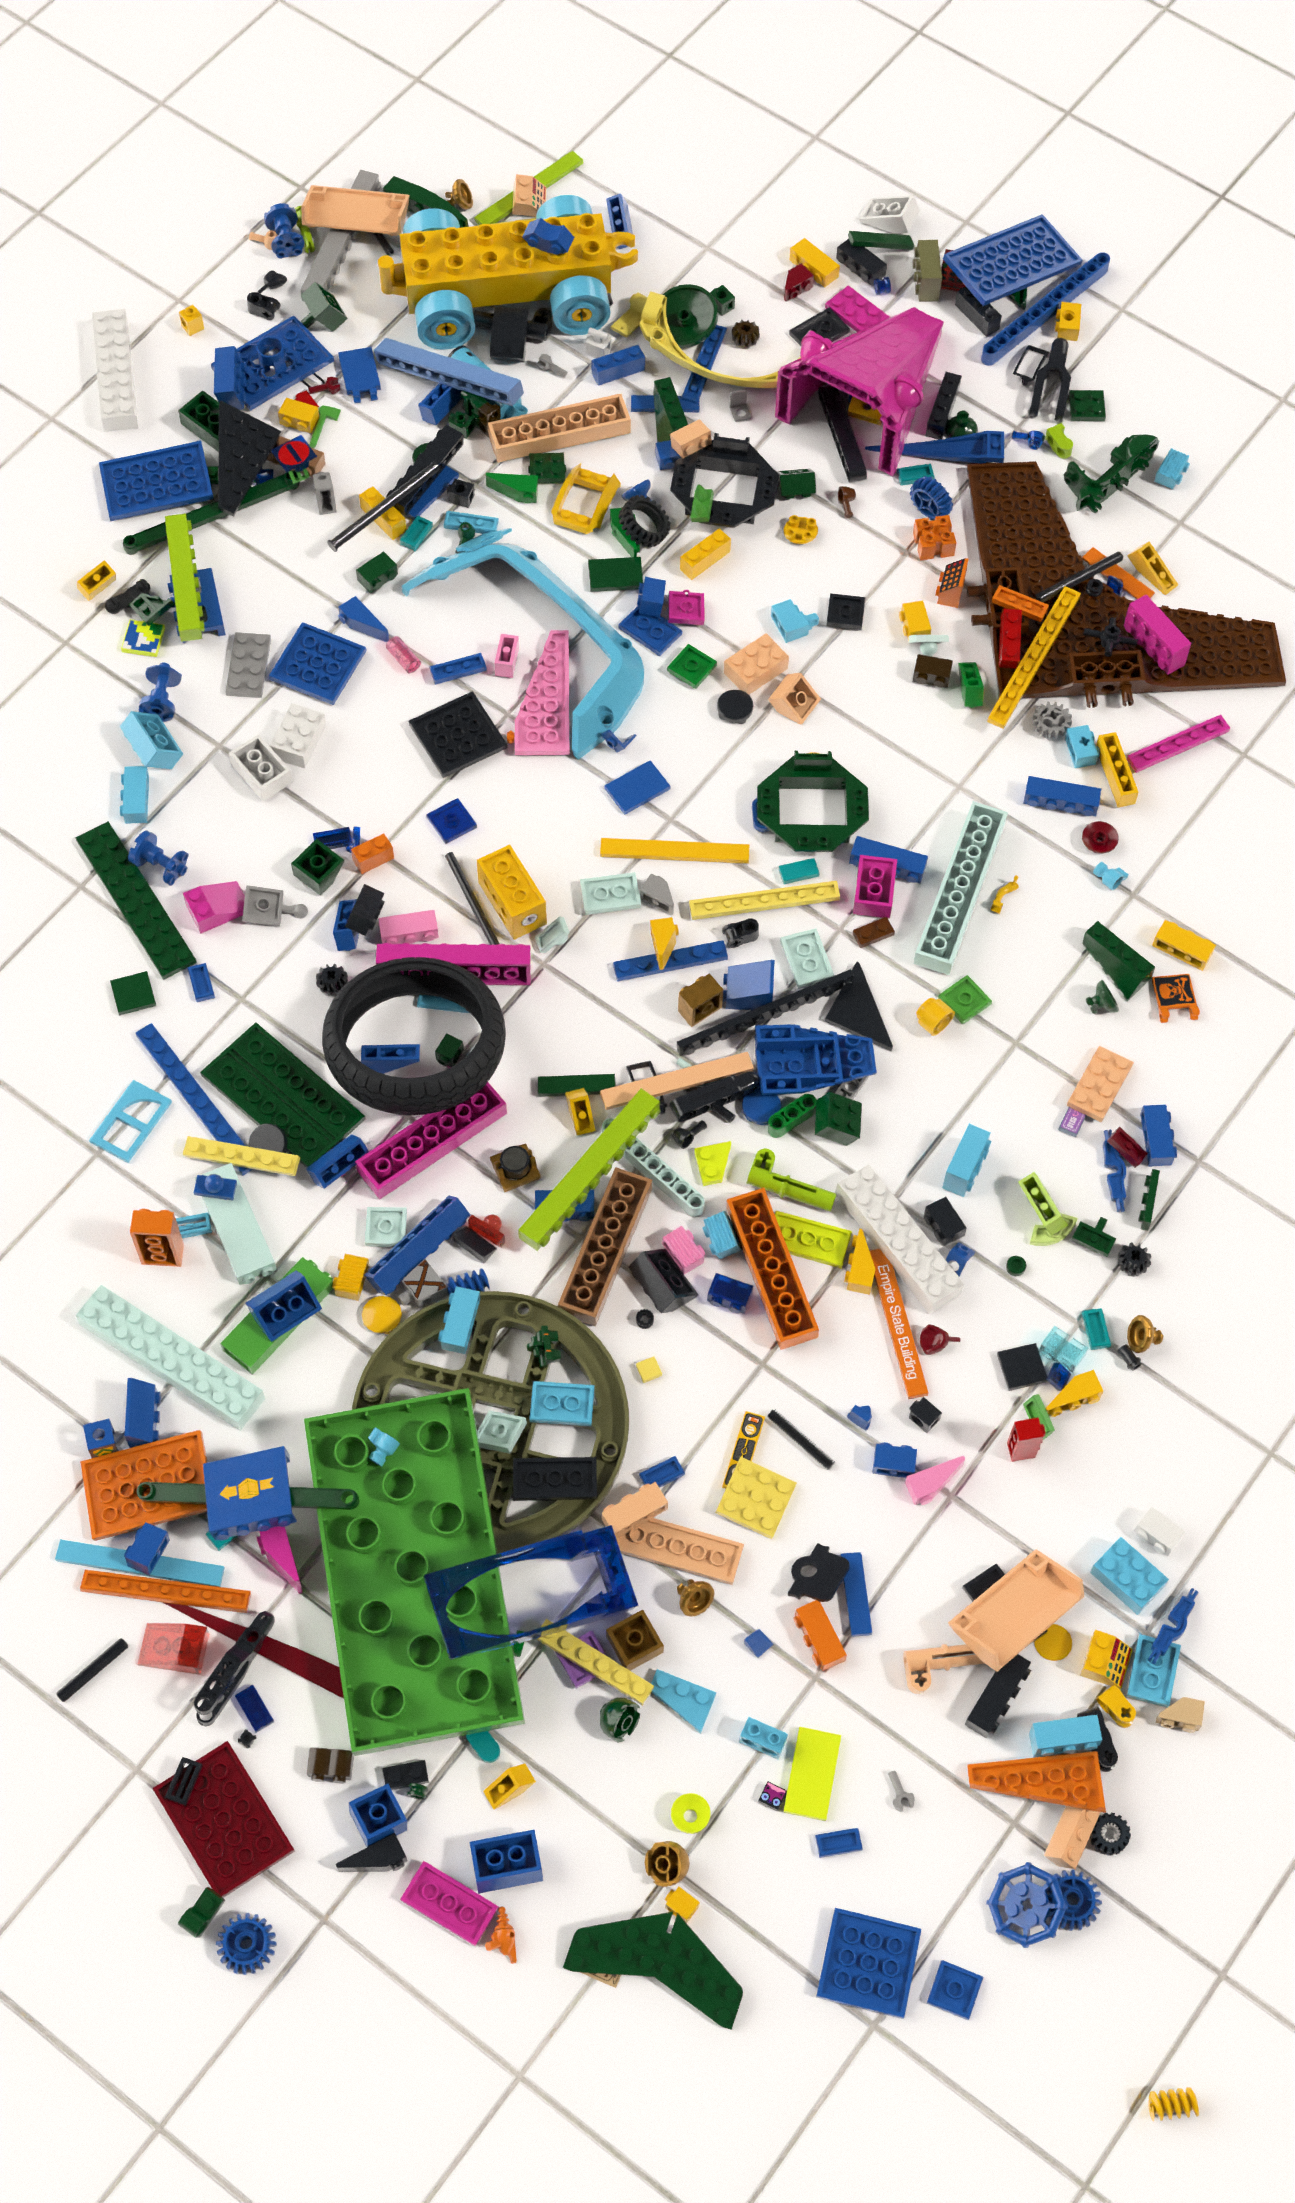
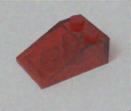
[137,1623,210,1675]

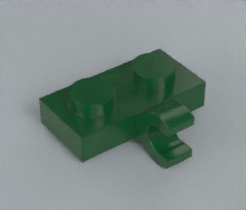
[1071,1217,1117,1257]

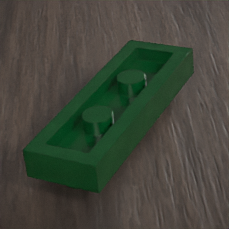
[1138,1169,1160,1231]

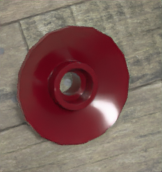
[1082,821,1119,854]

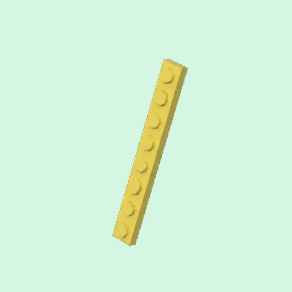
[689,881,840,920]

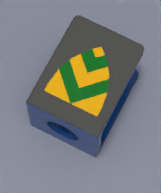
[83,1418,119,1458]

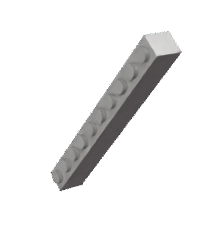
[300,169,381,302]

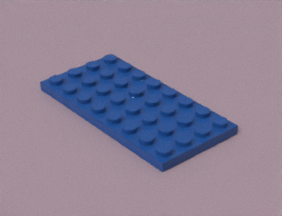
[942,214,1083,306]

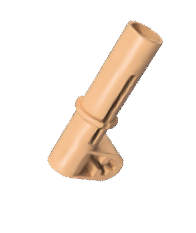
[903,1644,985,1694]

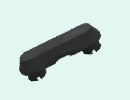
[105,579,151,614]

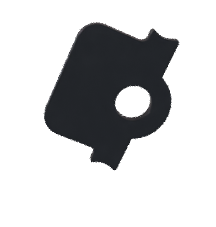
[787,1542,850,1602]

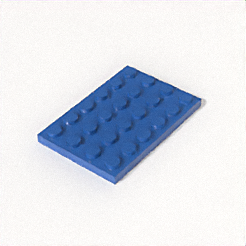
[99,440,214,521]

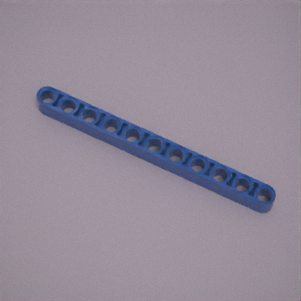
[981,252,1110,366]

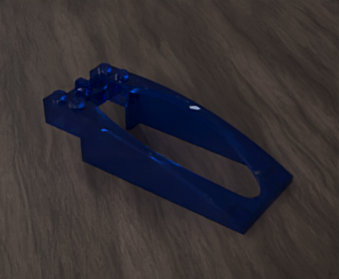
[423,1525,639,1660]

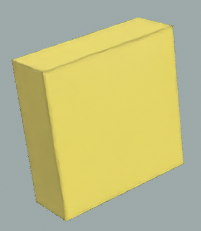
[636,1356,662,1383]

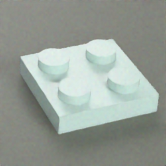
[365,1207,407,1247]
[477,1410,527,1454]

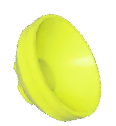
[671,1793,711,1834]

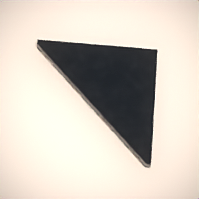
[825,961,893,1051]

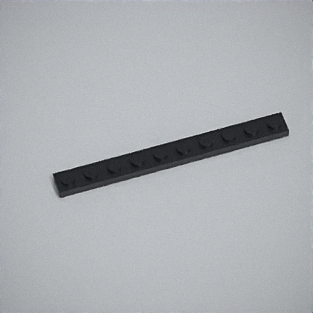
[677,969,854,1056]

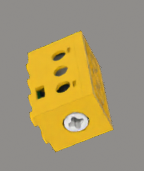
[477,844,547,940]

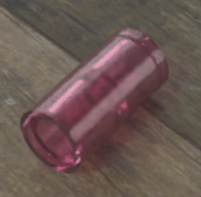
[386,636,421,674]

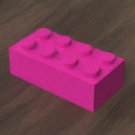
[1124,594,1191,674]

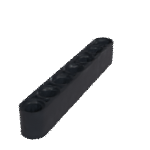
[818,385,867,483]

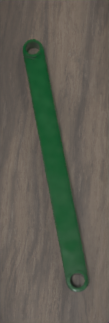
[123,470,300,555]
[137,1482,360,1510]

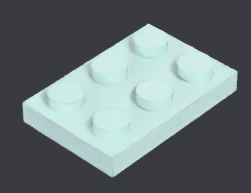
[580,872,641,915]
[780,928,835,989]

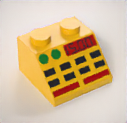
[1080,1630,1133,1689]

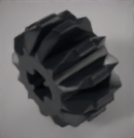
[316,963,348,996]
[1117,1242,1152,1276]

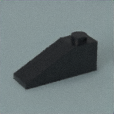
[335,1833,408,1872]

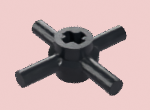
[1083,617,1138,657]

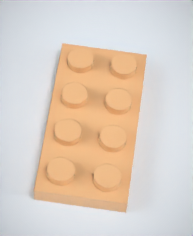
[1066,1046,1134,1123]

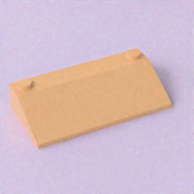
[301,185,410,236]
[948,1549,1085,1672]

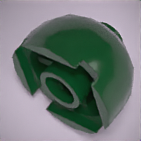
[600,1698,640,1743]

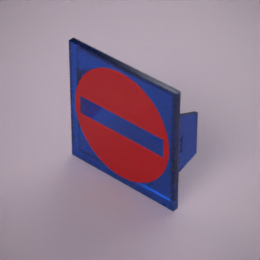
[271,435,317,473]

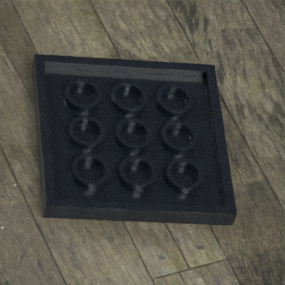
[408,691,508,778]

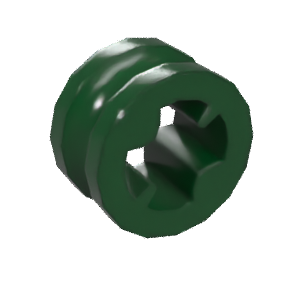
[407,1783,428,1800]

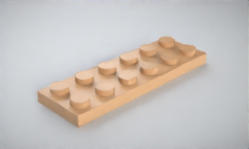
[612,1518,744,1585]

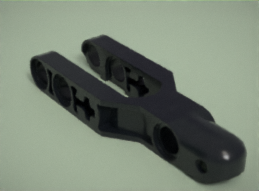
[1029,338,1071,422]
[194,1611,275,1727]

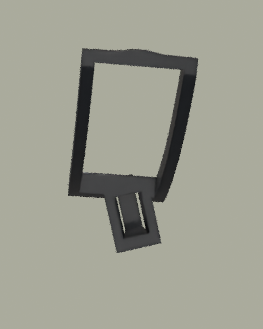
[1013,345,1050,386]
[626,1060,668,1115]

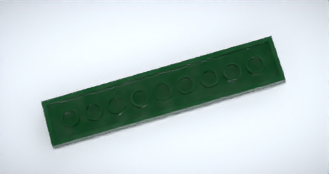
[75,821,197,980]

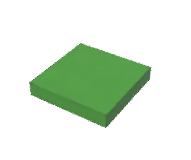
[938,975,992,1024]

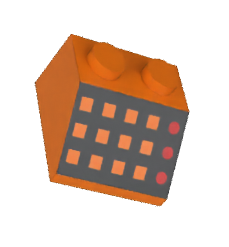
[935,558,969,608]

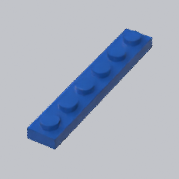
[613,940,728,982]

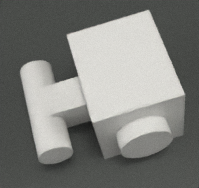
[584,327,611,358]

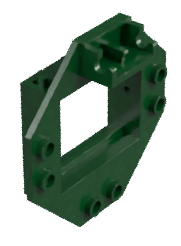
[757,750,869,852]

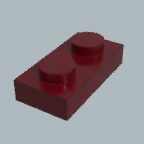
[1107,1126,1148,1168]

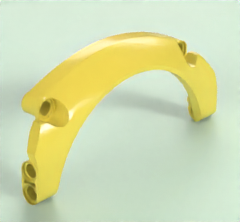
[640,291,801,388]

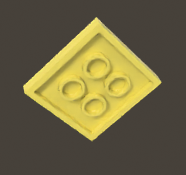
[715,1457,797,1539]

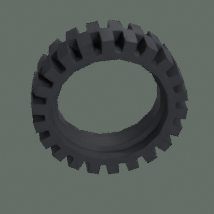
[619,495,671,548]

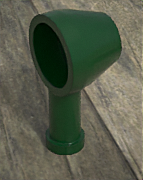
[455,522,475,553]

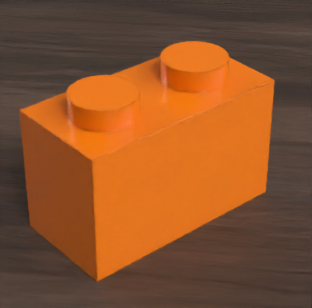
[351,833,394,875]

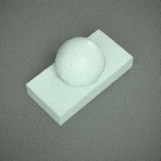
[909,635,949,656]
[535,916,570,953]

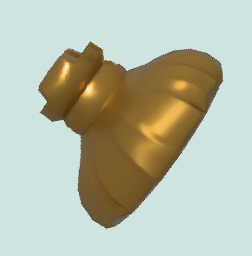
[445,179,473,210]
[1127,1315,1164,1353]
[677,1579,715,1617]

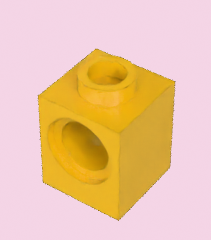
[179,305,204,336]
[664,1886,700,1923]

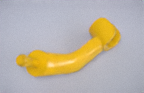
[990,875,1019,914]

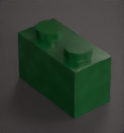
[356,551,398,594]

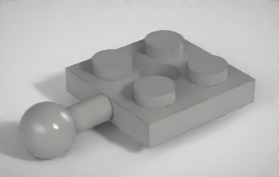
[242,885,308,927]

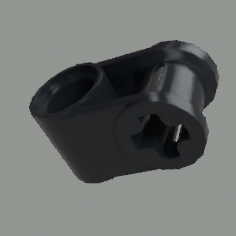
[247,292,281,321]
[722,918,759,948]

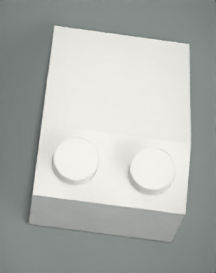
[859,195,920,234]

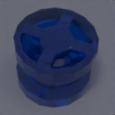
[874,276,891,296]

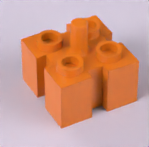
[913,515,957,561]

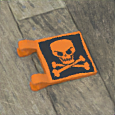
[1152,974,1200,1023]

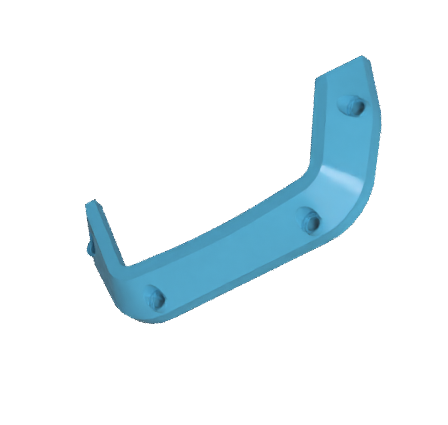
[401,543,644,760]

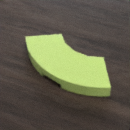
[1029,1213,1078,1246]

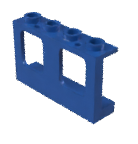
[167,567,226,643]

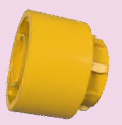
[916,998,955,1036]

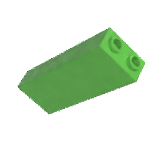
[220,1257,333,1375]

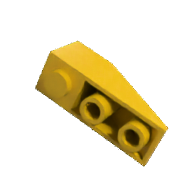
[844,1228,875,1295]
[1046,1369,1103,1417]

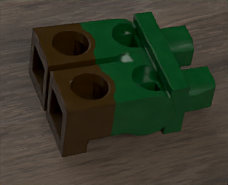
[461,391,501,438]

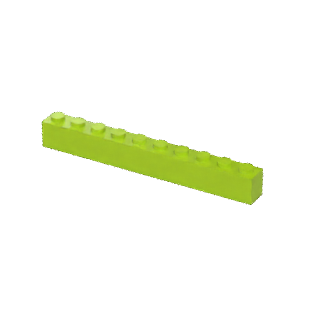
[518,1088,660,1252]

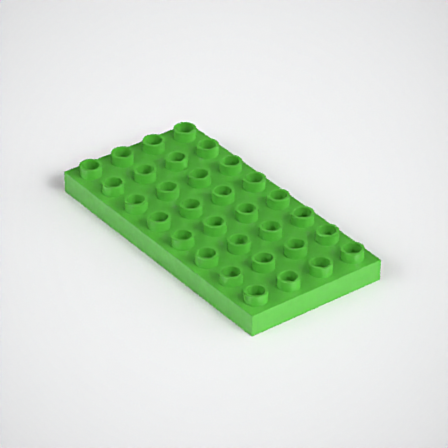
[304,1388,526,1756]

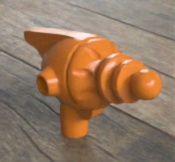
[485,1906,517,1964]

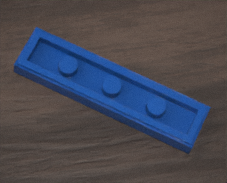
[631,395,700,413]
[406,466,459,520]
[840,1552,873,1637]

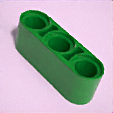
[768,1094,817,1138]

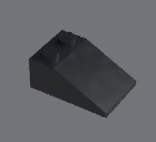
[490,307,529,362]

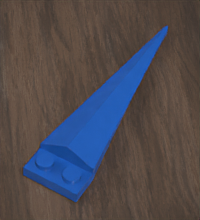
[864,431,1004,464]

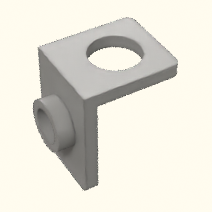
[729,389,751,422]

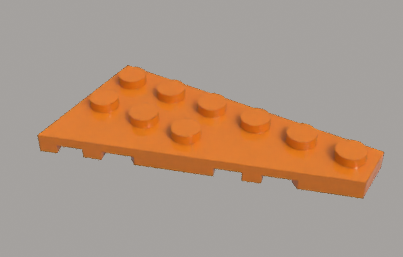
[967,1751,1106,1813]

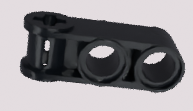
[1077,1707,1118,1772]

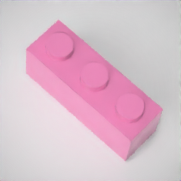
[378,910,439,944]

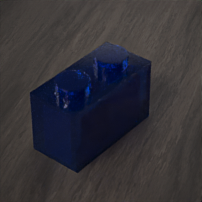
[707,1273,754,1314]

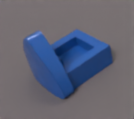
[847,1404,872,1431]

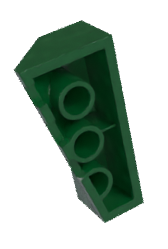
[653,377,688,443]
[1082,920,1156,1002]

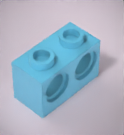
[739,1716,788,1760]

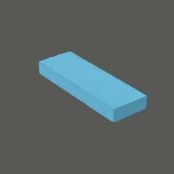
[444,511,499,534]

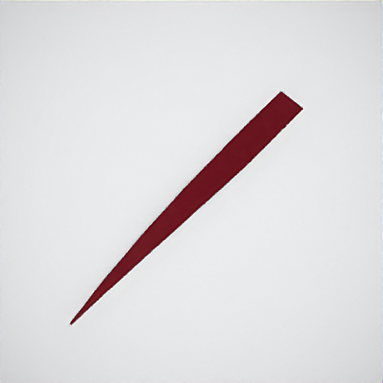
[162,1602,344,1699]

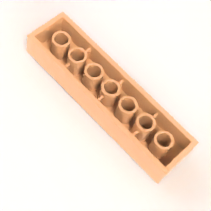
[488,394,631,463]

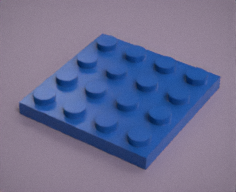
[269,622,367,705]
[816,1907,922,2019]

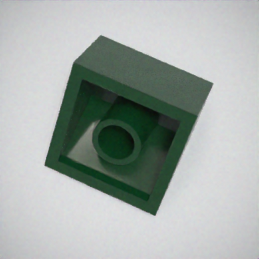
[776,468,816,499]

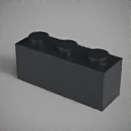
[836,238,887,286]
[955,286,1002,337]
[345,884,385,936]

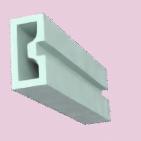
[194,1163,277,1285]

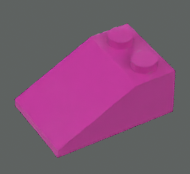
[853,855,897,919]
[183,881,245,934]
[257,1526,303,1594]

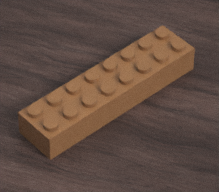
[558,1167,652,1327]

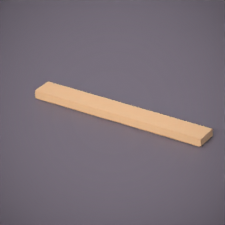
[600,1051,754,1110]

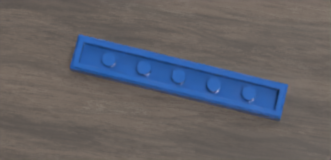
[681,325,727,404]

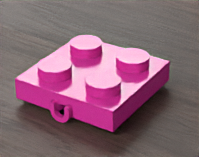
[668,589,705,625]

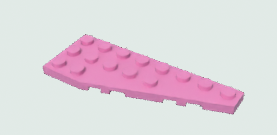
[515,630,570,755]

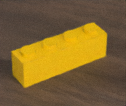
[1096,732,1139,808]

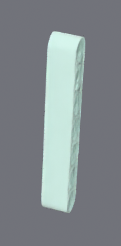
[602,1118,705,1217]

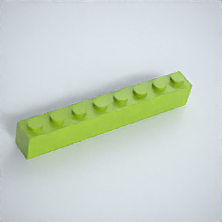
[165,513,205,642]

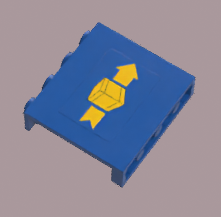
[203,1446,297,1541]

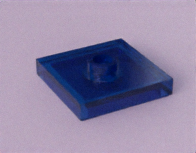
[426,798,477,845]

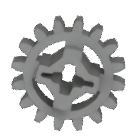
[1032,701,1072,739]

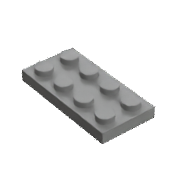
[225,632,271,698]

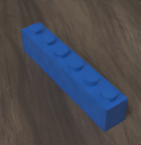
[364,1195,471,1295]

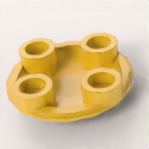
[784,515,818,544]
[362,1296,402,1334]

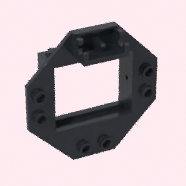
[670,433,779,528]

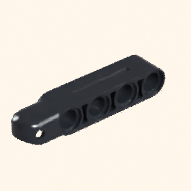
[669,1071,760,1122]

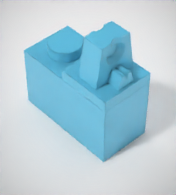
[771,599,819,643]

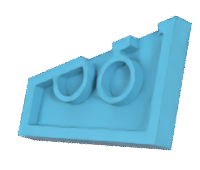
[651,1669,717,1734]

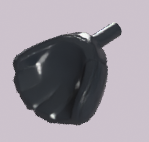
[257,270,287,294]

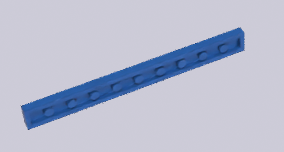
[135,1023,253,1176]

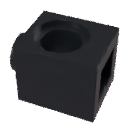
[447,479,475,508]
[909,1397,942,1433]

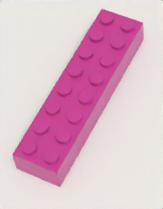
[376,943,531,985]
[355,1082,507,1200]

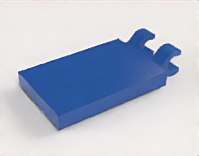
[338,347,381,404]

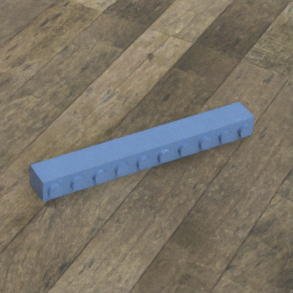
[374,338,524,406]

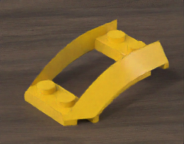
[551,462,621,534]

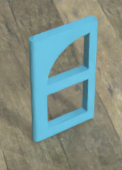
[89,1080,172,1163]

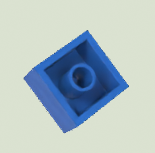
[348,1784,407,1847]

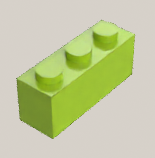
[1018,1171,1068,1236]

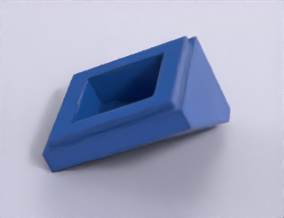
[744,1629,774,1658]

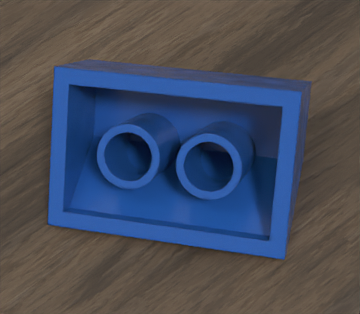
[245,1270,322,1342]
[124,1377,161,1448]

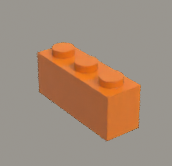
[793,1600,847,1671]

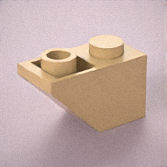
[1155,1697,1205,1733]

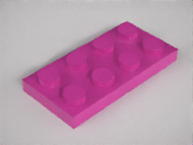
[825,285,890,332]
[400,1861,499,1947]

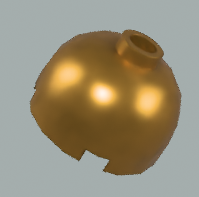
[644,1841,690,1887]

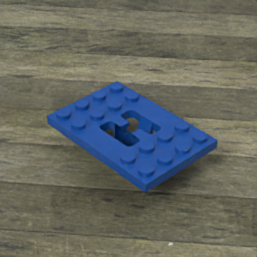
[211,315,334,411]

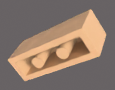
[602,1482,668,1540]
[1044,1806,1101,1869]

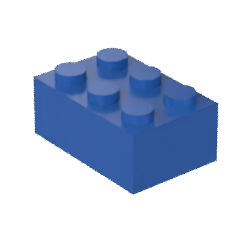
[214,346,247,410]
[470,1829,543,1894]

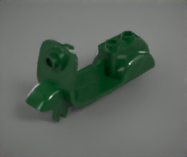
[1063,434,1160,513]

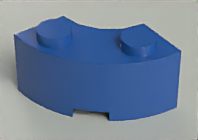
[522,218,575,255]

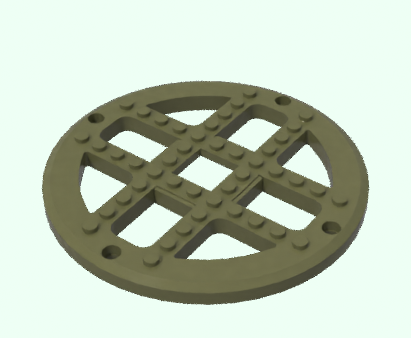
[352,1291,629,1557]

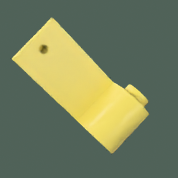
[610,292,648,338]

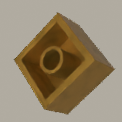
[678,973,723,1027]
[606,1610,664,1671]

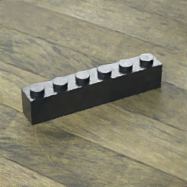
[386,424,464,517]

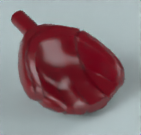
[920,1324,961,1355]

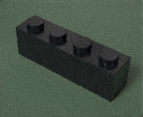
[925,371,962,440]
[964,1654,1032,1739]

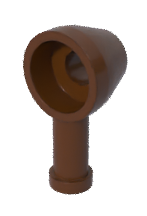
[838,486,856,518]

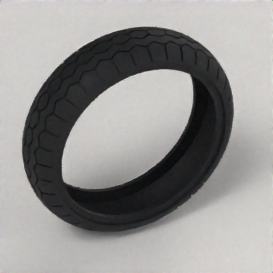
[322,957,506,1115]

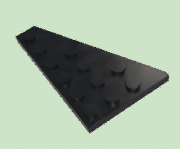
[218,401,282,517]

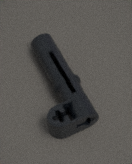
[473,308,553,341]

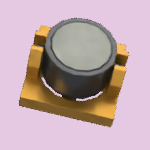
[490,1143,541,1193]

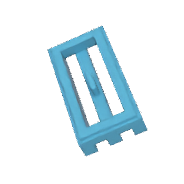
[176,1212,212,1239]

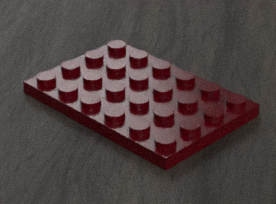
[152,1741,295,1898]

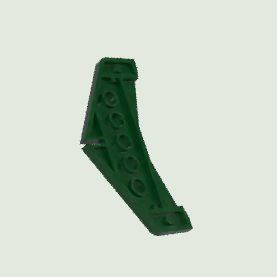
[563,1911,743,2030]

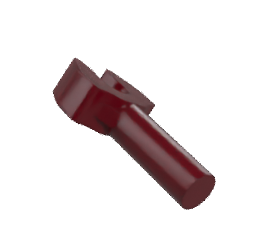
[308,377,341,395]

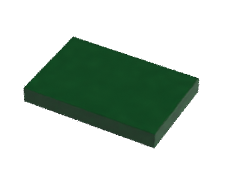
[588,557,643,592]

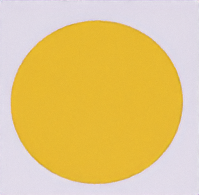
[1034,1624,1072,1661]

